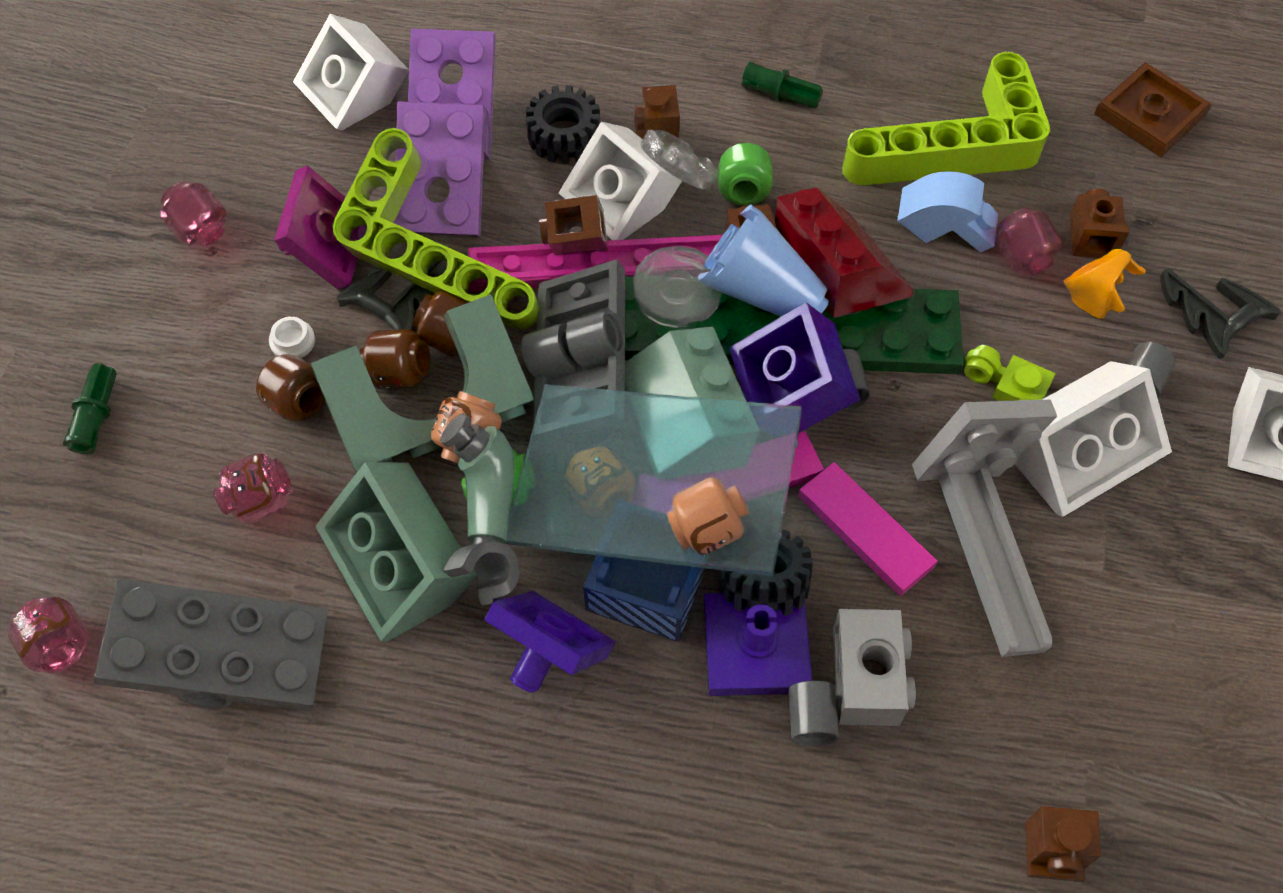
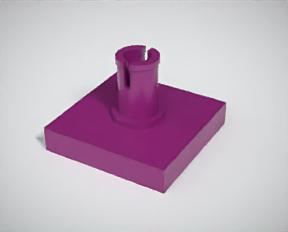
[274,165,366,290]

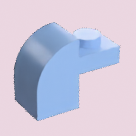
[897,172,998,253]

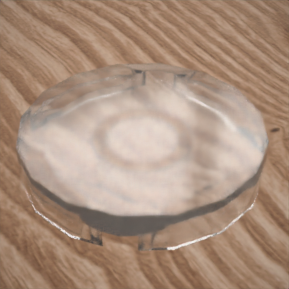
[640,129,719,191]
[633,246,722,328]

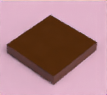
[1094,62,1212,158]

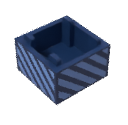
[583,501,711,642]

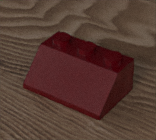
[775,187,914,318]

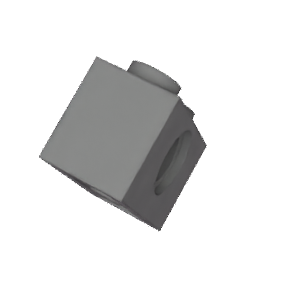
[833,609,916,726]

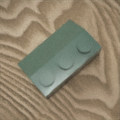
[625,327,760,481]
[315,462,478,642]

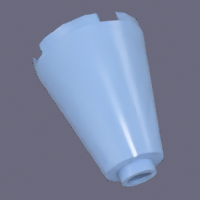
[698,204,829,317]

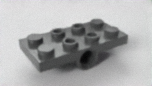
[522,259,625,445]
[94,578,328,711]

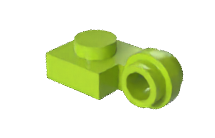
[964,345,1056,401]

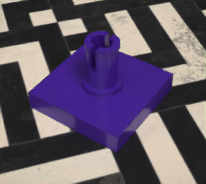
[484,591,616,693]
[703,593,812,696]

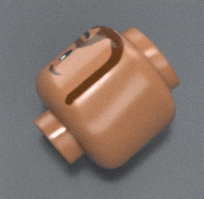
[431,391,502,464]
[667,477,750,555]

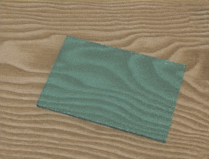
[506,384,802,576]

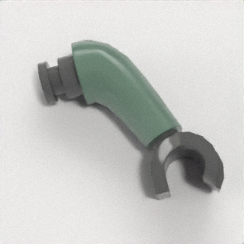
[440,413,520,606]

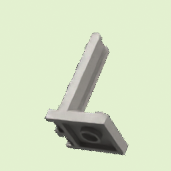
[912,399,1058,657]

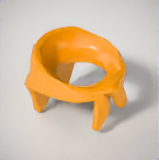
[1063,249,1146,319]

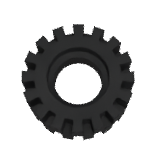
[526,85,600,164]
[720,527,813,616]

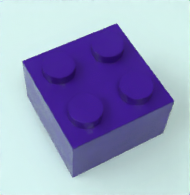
[729,302,860,440]

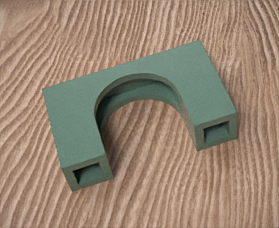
[311,294,534,472]

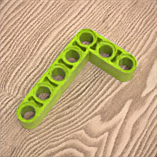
[842,52,1050,185]
[333,128,539,329]

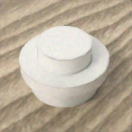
[269,317,315,358]

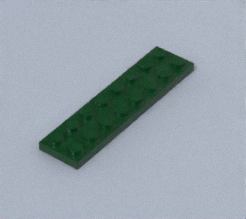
[625,276,964,375]

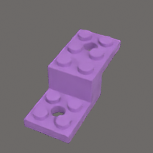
[394,28,496,237]

